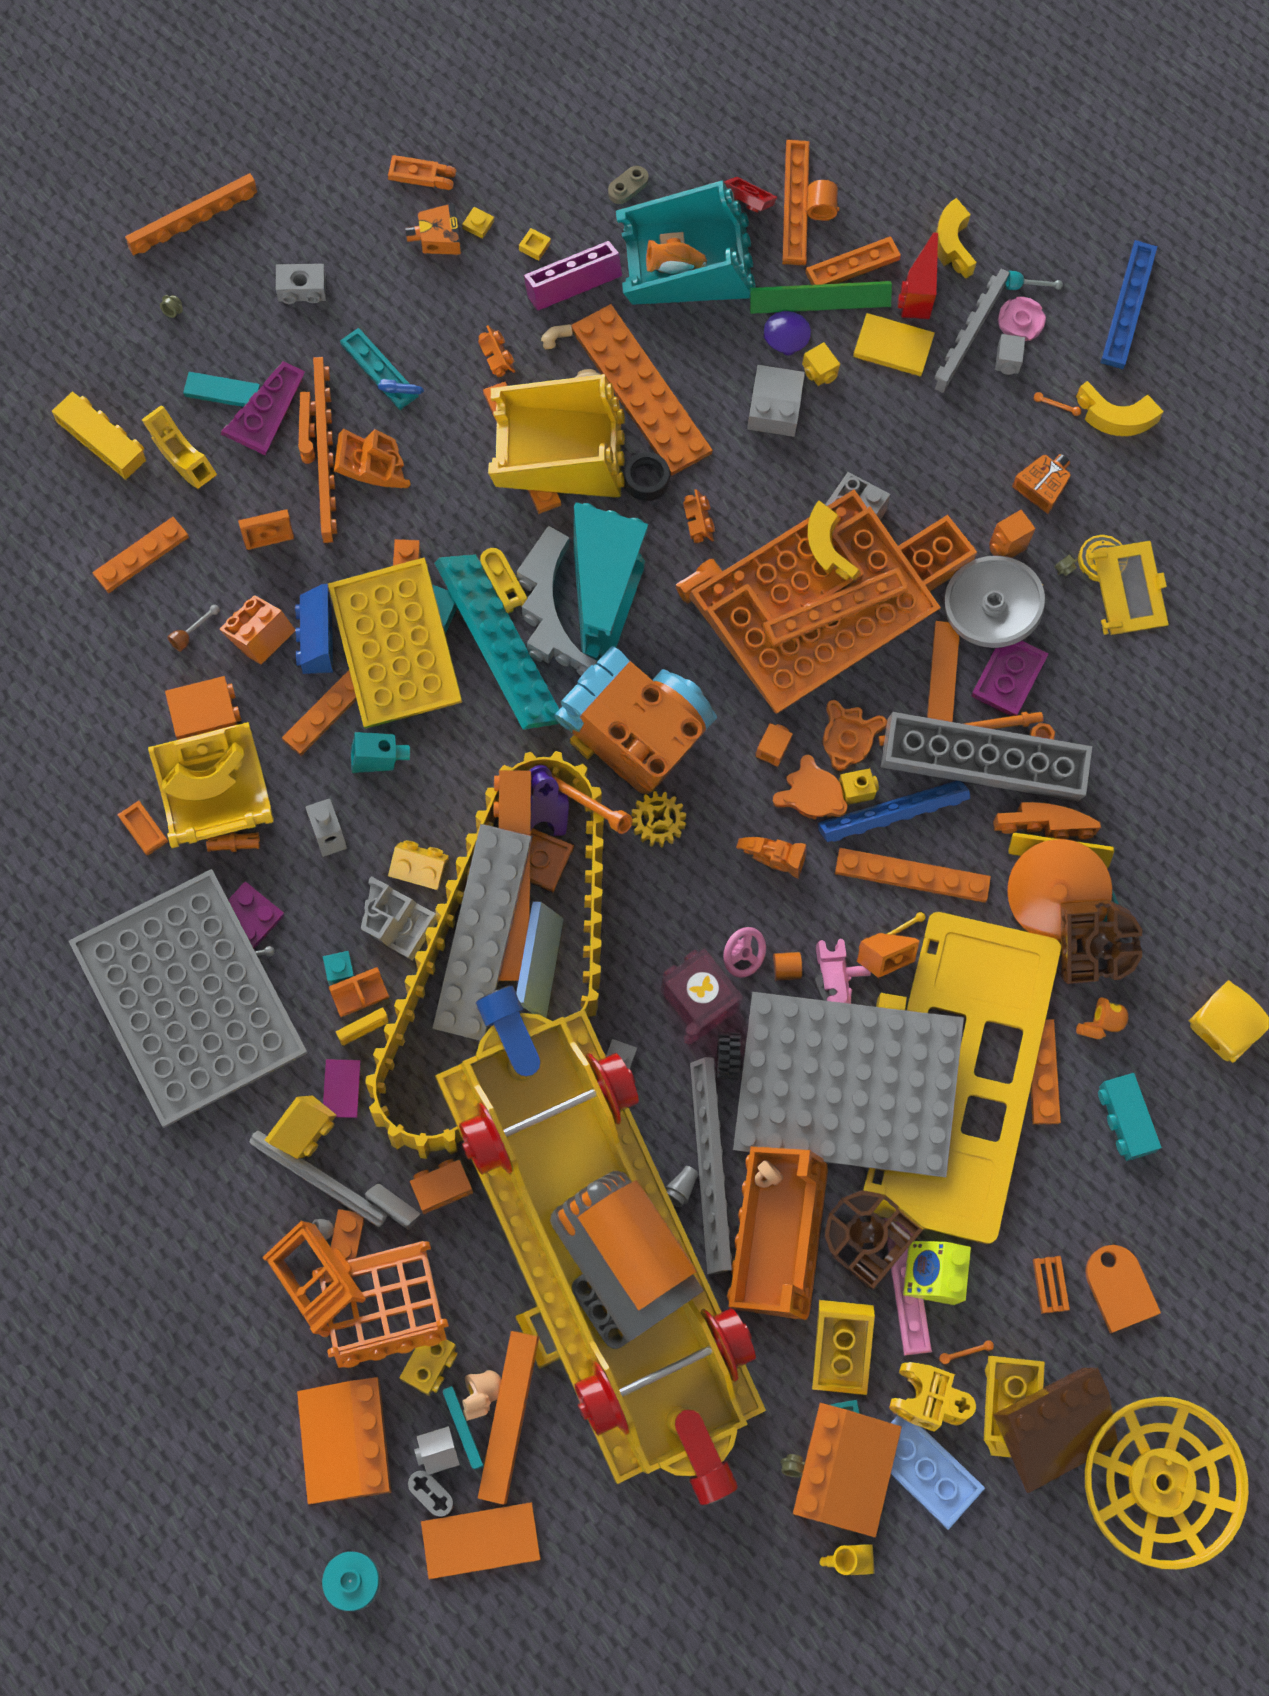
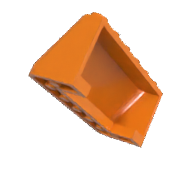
[727,1147,828,1320]

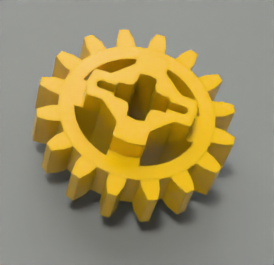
[631,791,686,847]

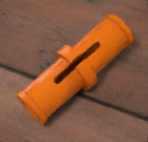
[206,832,260,852]

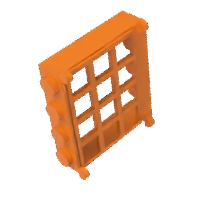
[312,1241,449,1368]

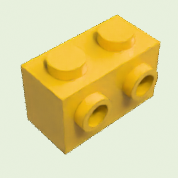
[399,1340,458,1396]

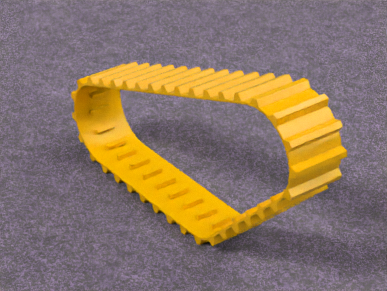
[366,751,604,1159]

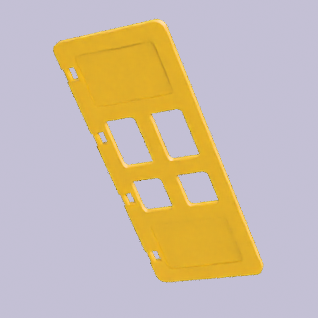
[864,912,1061,1244]

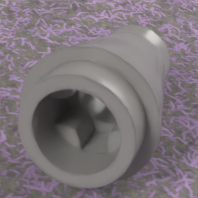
[665,1166,699,1207]

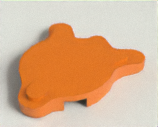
[823,700,887,771]
[773,755,847,819]

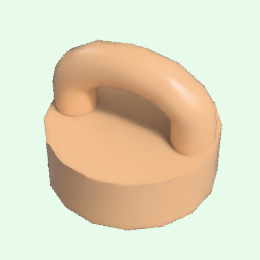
[755,1160,783,1188]

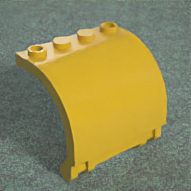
[148,722,274,848]

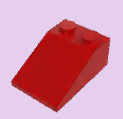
[897,232,938,319]

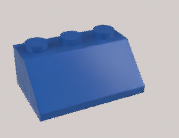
[295,584,333,674]

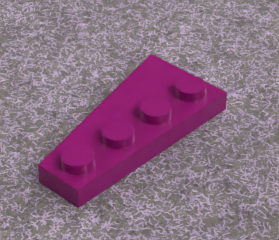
[221,361,305,456]

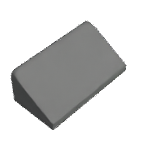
[365,1184,420,1230]

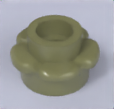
[160,295,183,318]
[1054,554,1077,576]
[780,1454,805,1477]

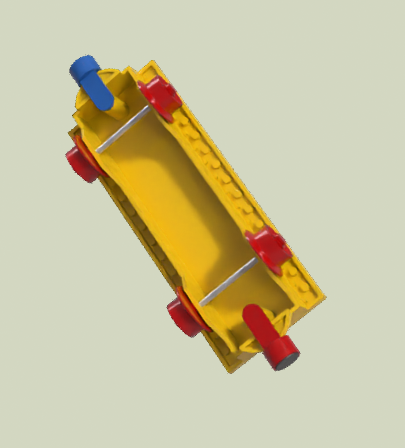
[435,986,766,1505]

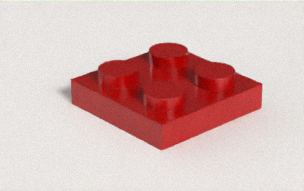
[723,177,777,212]

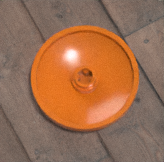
[1007,839,1112,942]

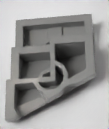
[361,876,437,961]

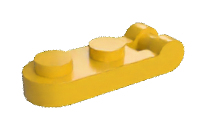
[480,548,527,614]

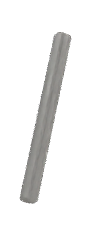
[249,1131,387,1227]

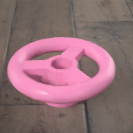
[723,927,766,978]

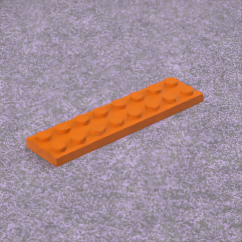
[571,304,713,476]

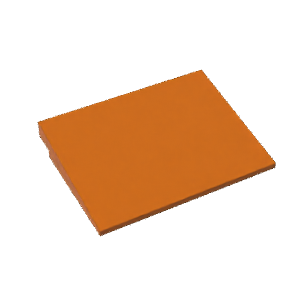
[689,489,941,714]

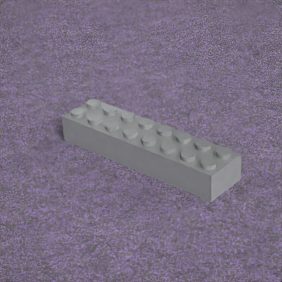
[881,712,1092,802]

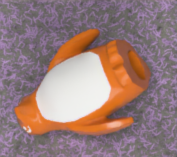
[646,238,707,274]

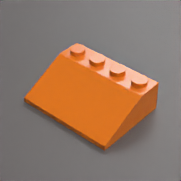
[297,1377,392,1505]
[793,1403,902,1538]

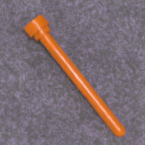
[552,775,633,834]

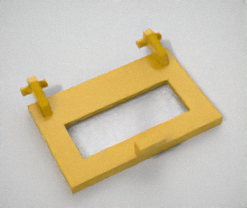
[1086,541,1169,635]

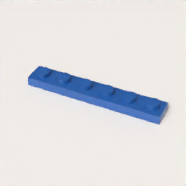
[1100,240,1158,369]
[818,781,970,842]

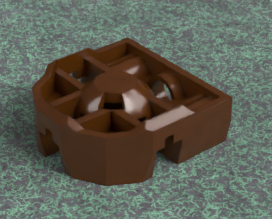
[1061,900,1142,984]
[825,1190,924,1290]

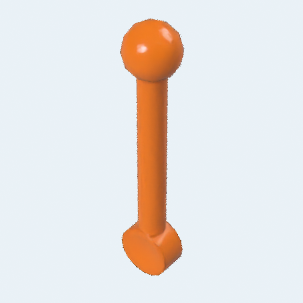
[1034,392,1081,416]
[939,1340,994,1364]

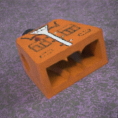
[1012,454,1071,514]

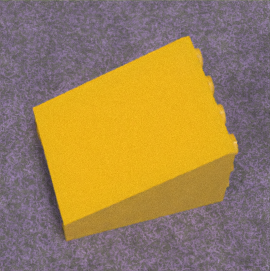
[488,374,625,497]

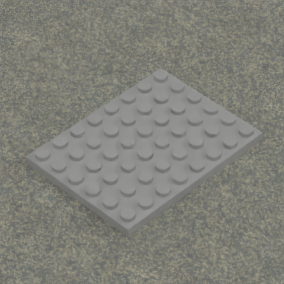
[69,869,307,1128]
[733,992,964,1177]

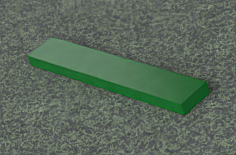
[750,281,892,314]

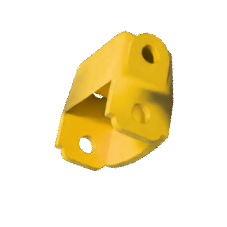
[1188,980,1269,1063]

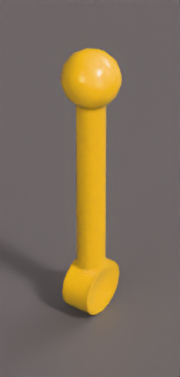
[886,912,925,935]

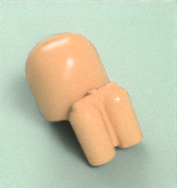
[462,1370,501,1421]

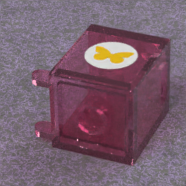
[660,948,743,1045]

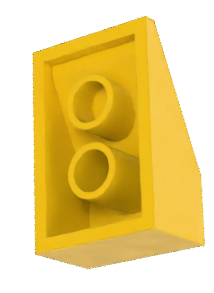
[812,1300,875,1395]

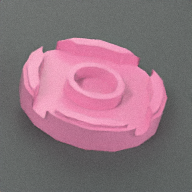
[998,297,1046,341]

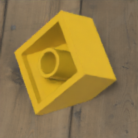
[265,1095,337,1159]

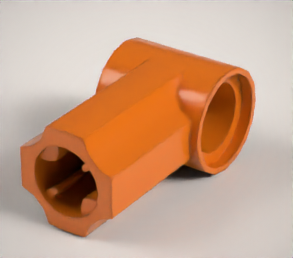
[675,559,723,604]

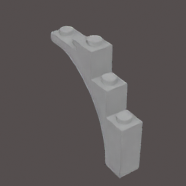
[517,526,597,676]

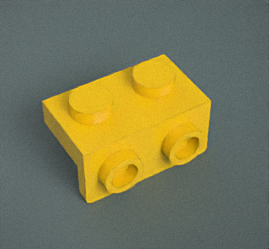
[388,840,449,890]

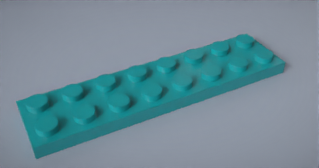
[434,554,559,730]

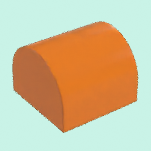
[773,952,802,981]

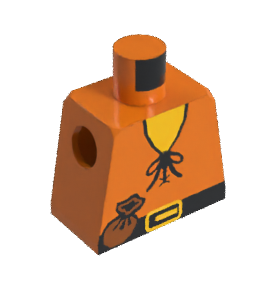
[405,203,461,255]

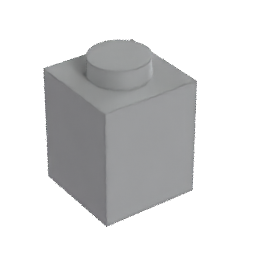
[995,334,1025,375]
[414,1426,460,1475]

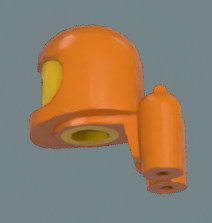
[1076,997,1128,1039]

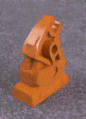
[736,837,806,879]

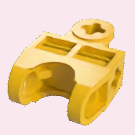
[889,1363,976,1432]

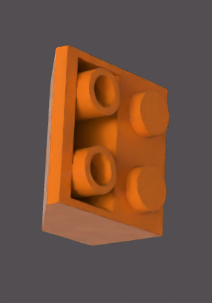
[220,595,296,665]

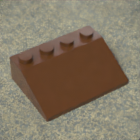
[993,1368,1118,1493]

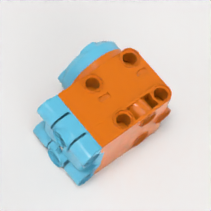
[554,646,717,794]

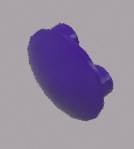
[763,311,811,356]

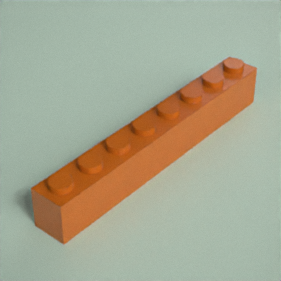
[494,770,531,981]

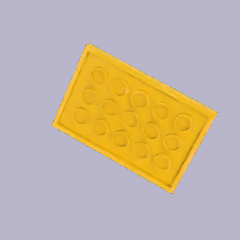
[328,557,463,729]

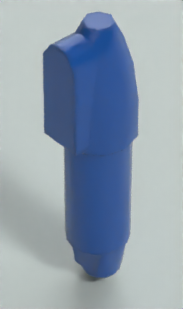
[378,379,424,395]

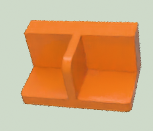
[329,967,389,1017]

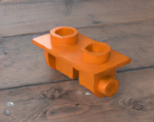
[478,325,515,377]
[683,489,715,543]

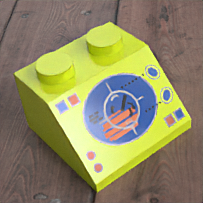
[903,1241,971,1305]

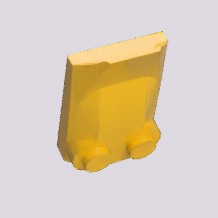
[984,1356,1045,1458]

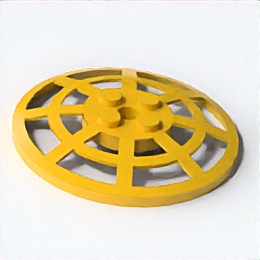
[1085,1397,1249,1569]

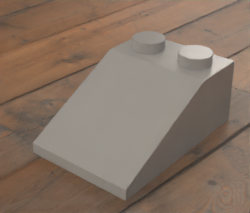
[747,365,805,437]

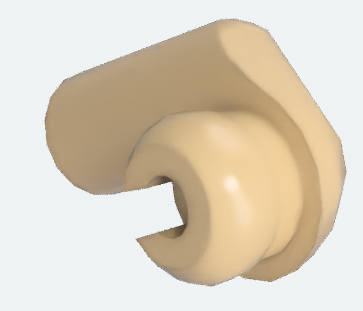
[541,324,572,349]

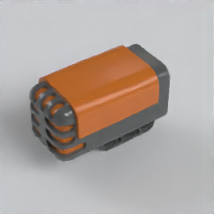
[550,1171,704,1349]

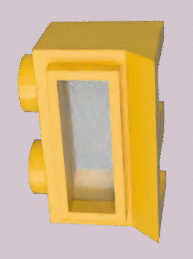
[515,1307,560,1369]

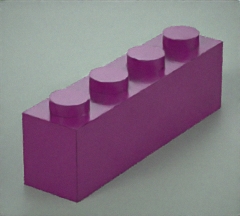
[524,241,622,310]

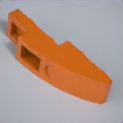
[993,802,1101,839]

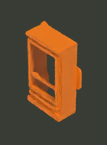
[263,1221,366,1337]

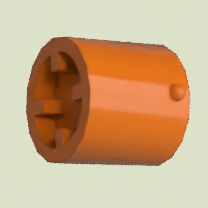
[805,180,840,221]

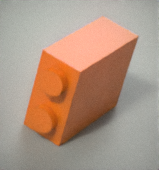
[165,676,242,740]

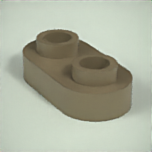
[608,166,648,204]

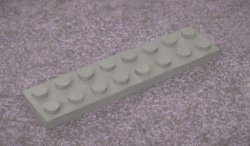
[433,824,533,1041]

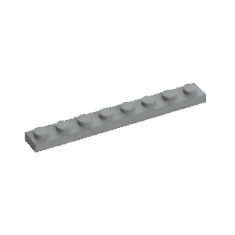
[690,1057,732,1274]

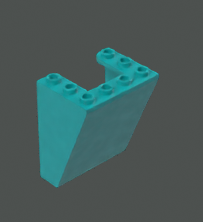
[616,180,756,305]
[574,502,648,661]

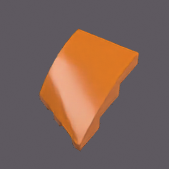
[334,429,410,488]

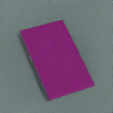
[323,1059,361,1118]

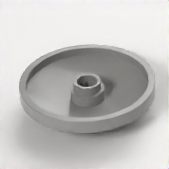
[945,556,1045,648]

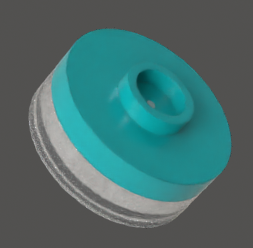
[322,1552,382,1612]

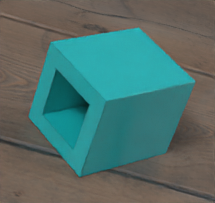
[323,951,355,986]

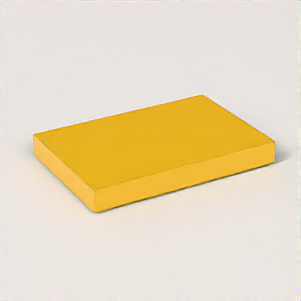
[853,313,935,376]

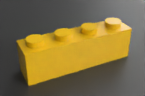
[52,391,146,480]

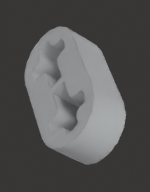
[408,1471,453,1517]

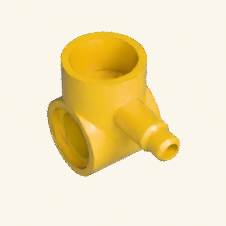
[819,1545,875,1575]

